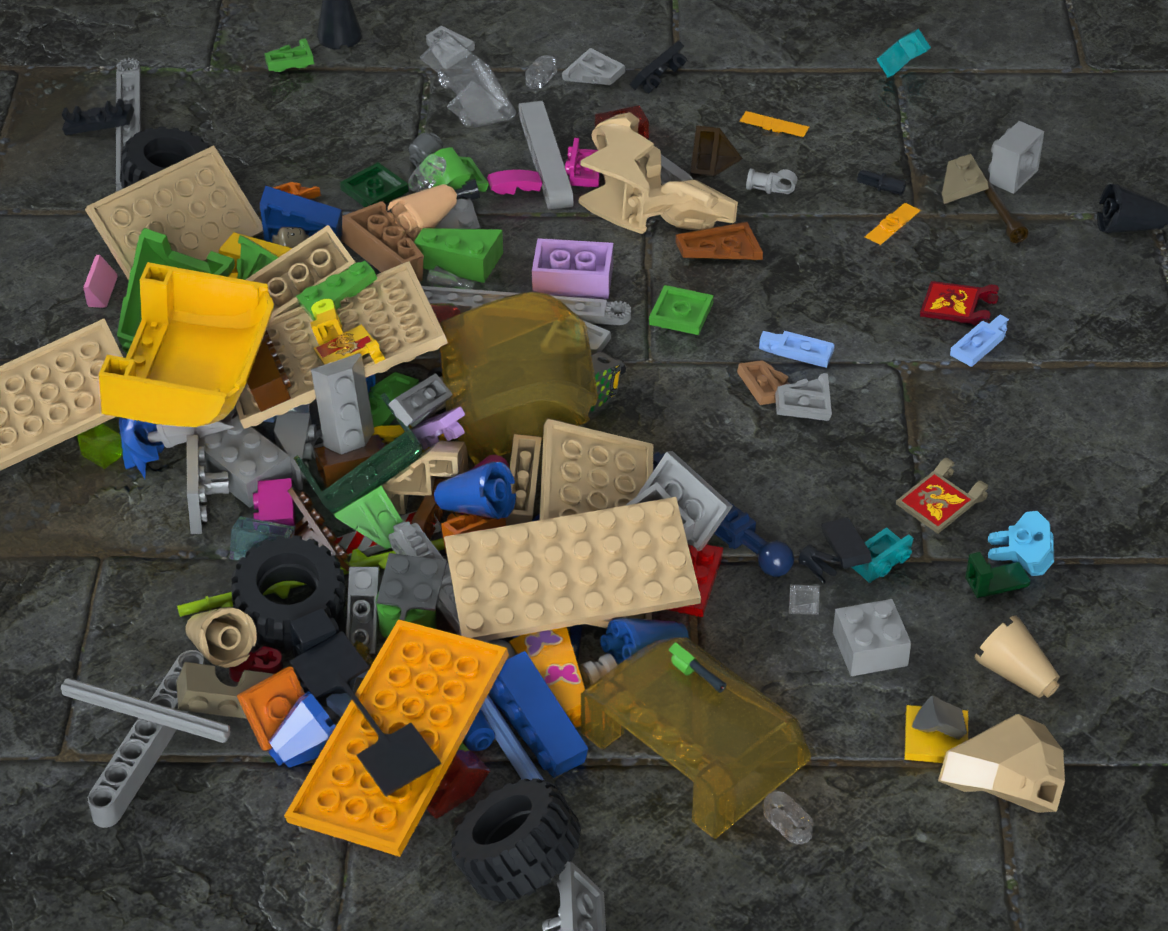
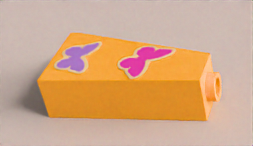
[509,627,591,727]

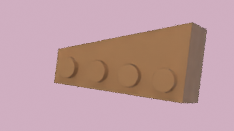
[342,201,424,282]

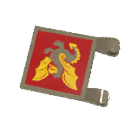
[896,458,988,534]

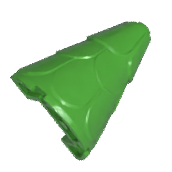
[117,228,235,353]

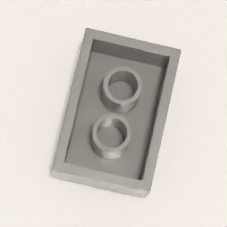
[198,416,293,508]

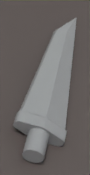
[148,421,234,448]

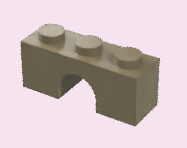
[176,662,274,719]

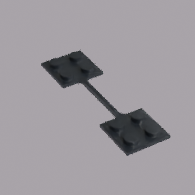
[289,631,441,797]

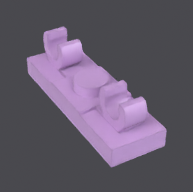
[403,406,465,450]

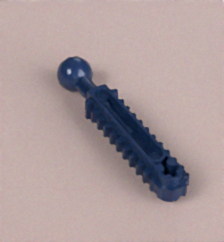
[653,452,794,577]

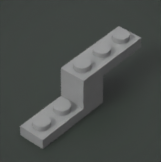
[388,373,458,428]

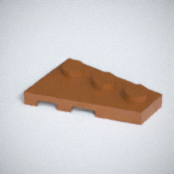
[676,222,763,260]

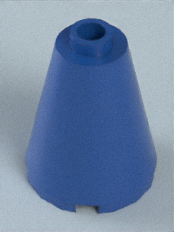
[434,462,516,519]

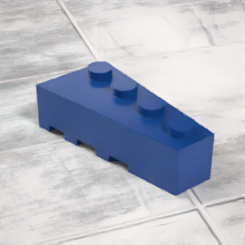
[488,651,589,778]

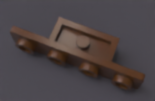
[286,487,351,572]

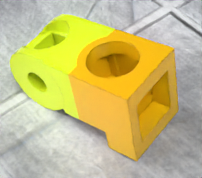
[310,299,344,345]

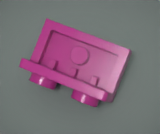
[565,138,601,187]

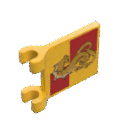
[313,324,385,365]

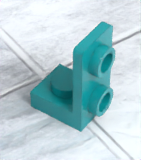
[877,29,931,77]

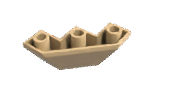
[938,714,1065,813]

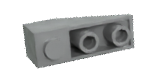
[274,412,316,490]
[346,567,382,654]

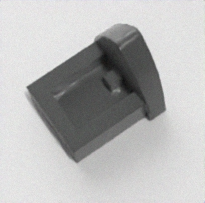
[912,695,967,740]

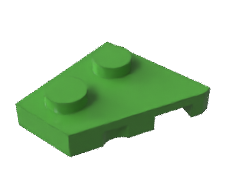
[265,39,314,72]
[237,235,279,280]
[334,485,403,549]

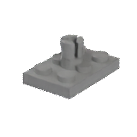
[187,435,229,534]
[637,451,733,551]
[542,862,606,931]

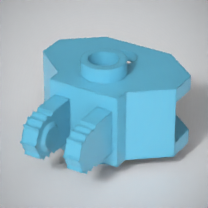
[988,511,1054,576]

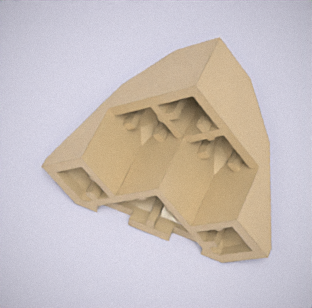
[381,441,469,514]

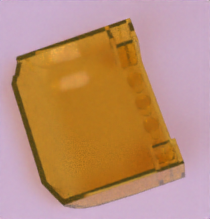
[439,292,598,465]
[581,637,811,839]

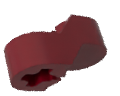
[228,646,283,683]

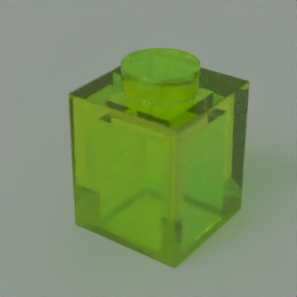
[77,424,123,469]

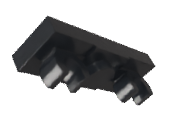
[629,40,688,94]
[62,99,134,135]

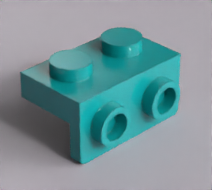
[851,527,914,583]

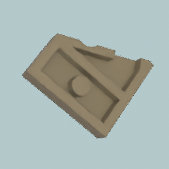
[942,154,989,204]

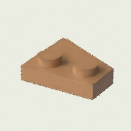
[737,360,790,405]

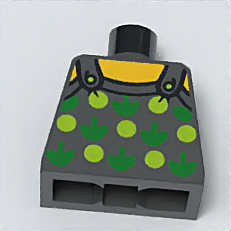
[569,352,626,415]

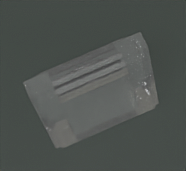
[789,584,820,615]

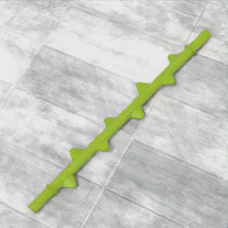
[177,538,445,617]

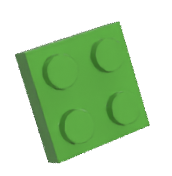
[649,285,714,335]

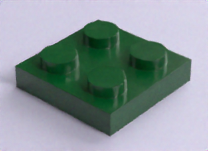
[340,162,409,207]

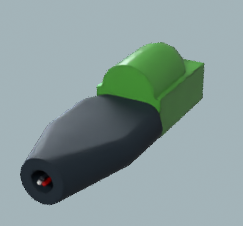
[669,642,727,693]

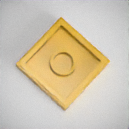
[904,705,968,763]

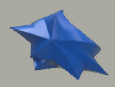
[117,417,165,479]

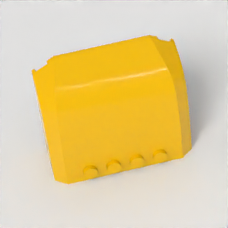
[99,262,274,427]

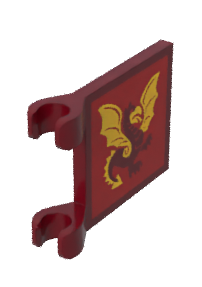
[920,281,999,326]

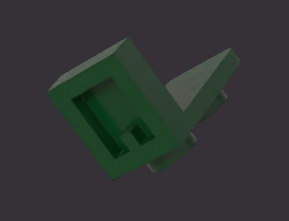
[965,552,1030,598]

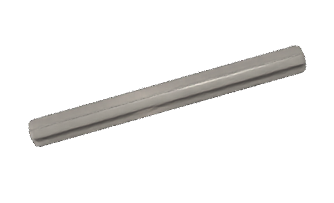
[61,678,231,743]

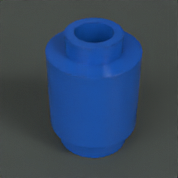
[464,710,495,751]

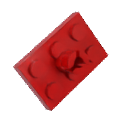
[666,544,723,617]

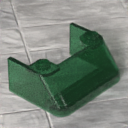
[293,393,422,514]

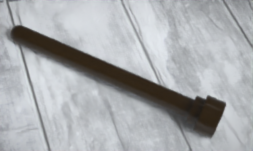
[980,169,1028,243]

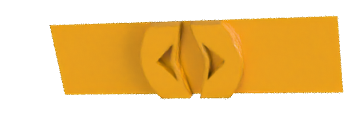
[740,111,809,137]
[865,203,921,245]

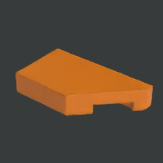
[273,182,321,199]

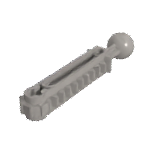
[389,521,516,659]

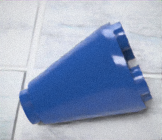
[601,617,688,677]

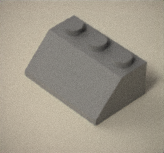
[311,353,374,455]

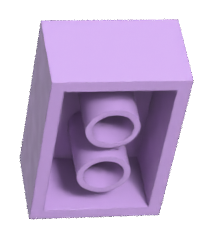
[532,239,613,299]

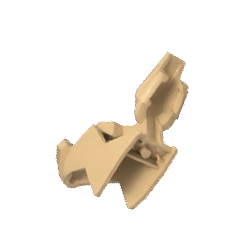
[579,112,738,234]

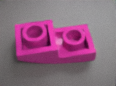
[487,170,543,195]

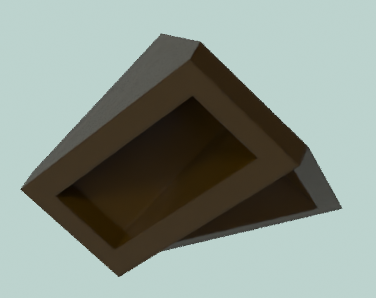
[690,125,743,176]

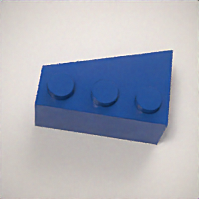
[260,186,342,243]

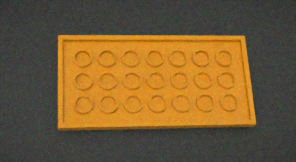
[284,619,509,857]

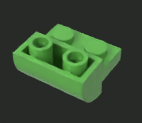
[423,147,489,199]

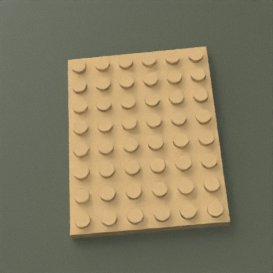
[235,261,448,429]

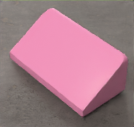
[83,255,118,308]

